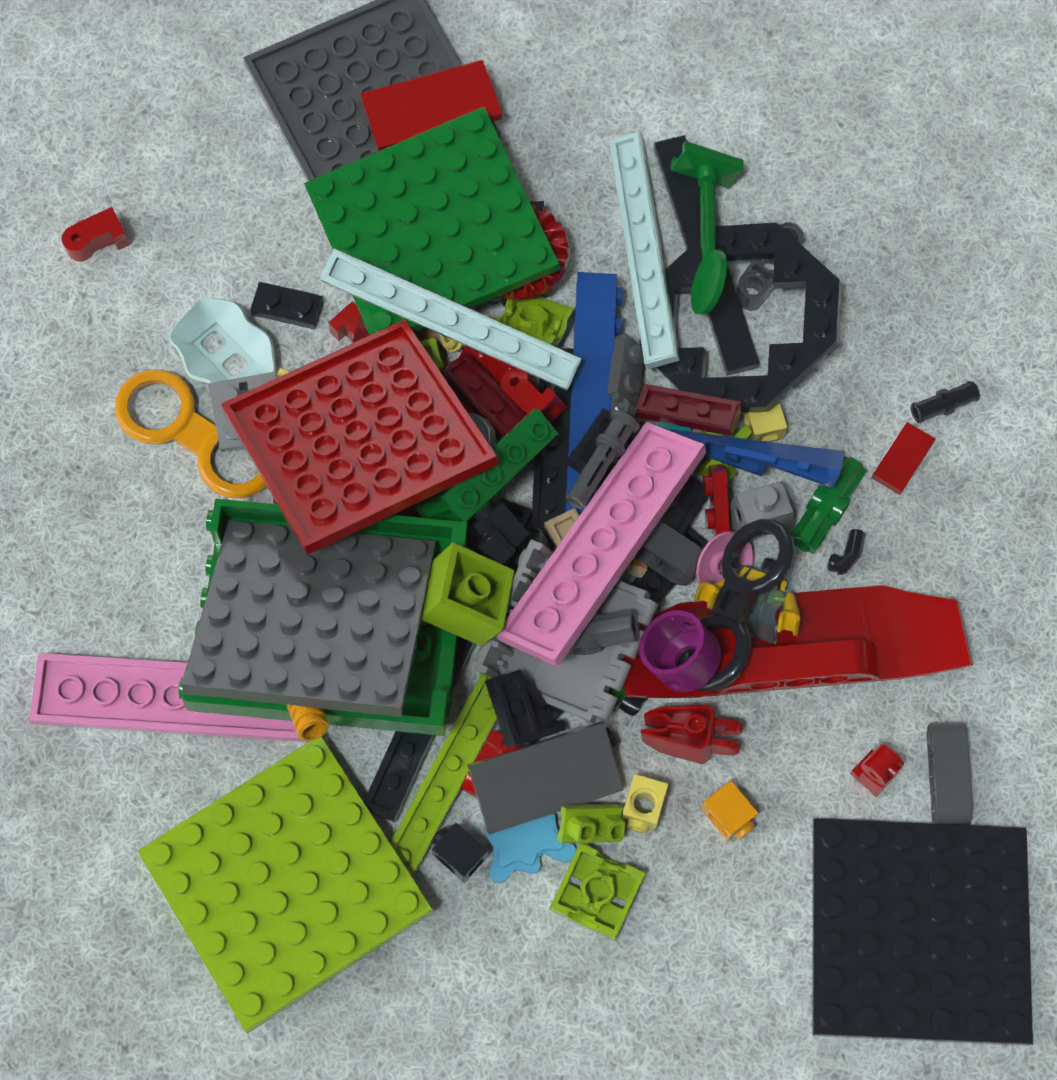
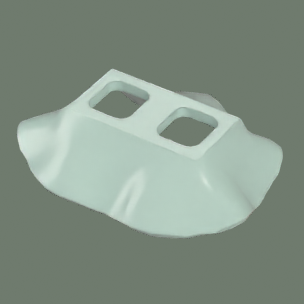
[169,297,276,391]

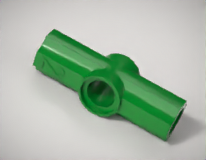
[791,456,867,554]

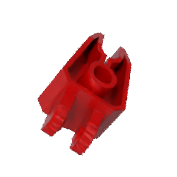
[641,705,743,764]

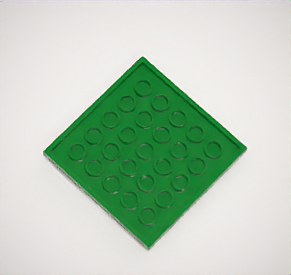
[304,107,560,335]

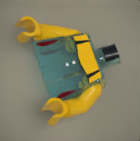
[694,558,800,644]

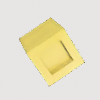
[741,399,787,442]
[621,774,668,833]

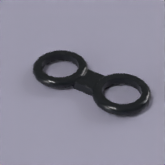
[678,519,795,692]

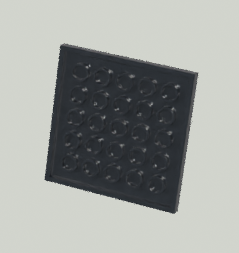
[812,818,1033,1046]

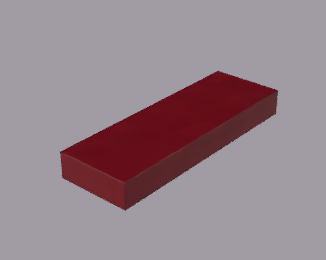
[441,352,527,439]
[635,384,742,436]

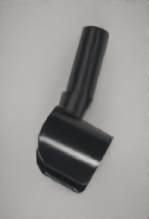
[619,697,648,716]

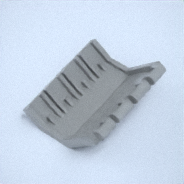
[474,540,658,724]

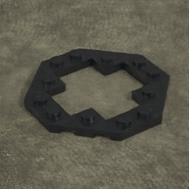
[639,222,842,413]

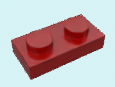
[703,464,730,536]

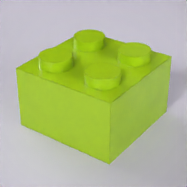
[421,542,514,646]

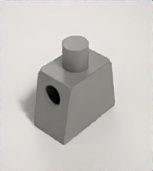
[728,482,795,539]

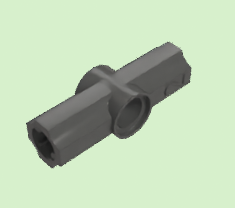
[568,609,640,655]

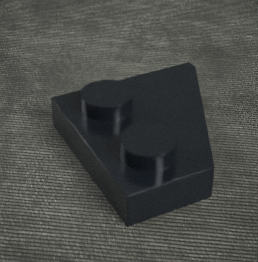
[485,670,566,749]

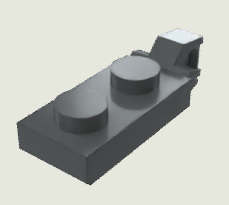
[607,333,644,419]

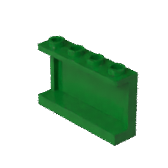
[412,408,558,522]

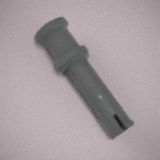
[565,410,640,509]

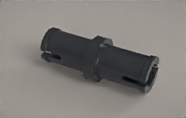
[910,381,980,423]

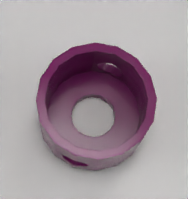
[639,610,721,692]

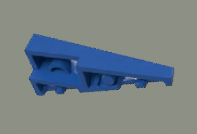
[669,429,845,488]

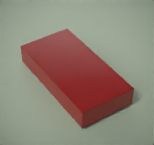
[871,422,936,495]

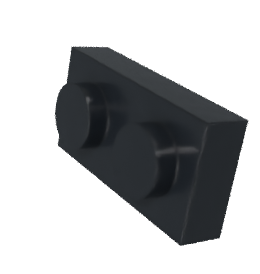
[250,281,323,330]

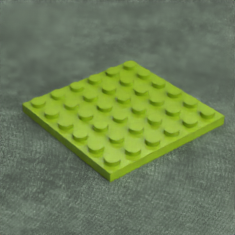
[137,737,433,1034]

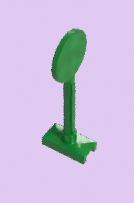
[671,141,744,315]

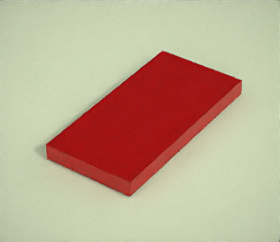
[360,60,502,151]

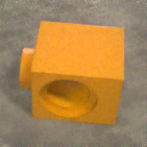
[701,780,758,842]

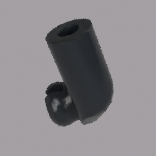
[827,529,866,575]

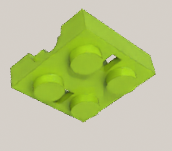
[493,297,575,347]
[549,843,645,941]

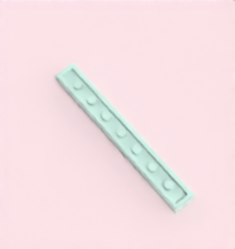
[609,131,680,369]
[320,249,581,391]

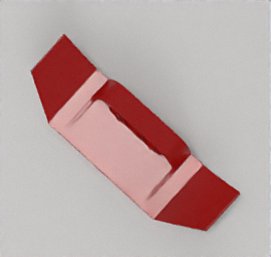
[622,585,973,698]

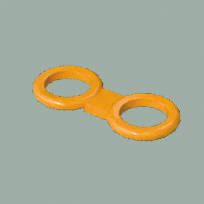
[115,369,266,498]

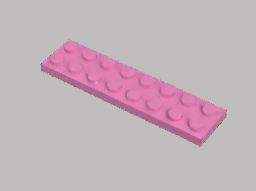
[497,422,706,668]
[29,653,309,742]

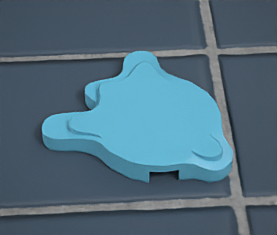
[485,814,576,884]

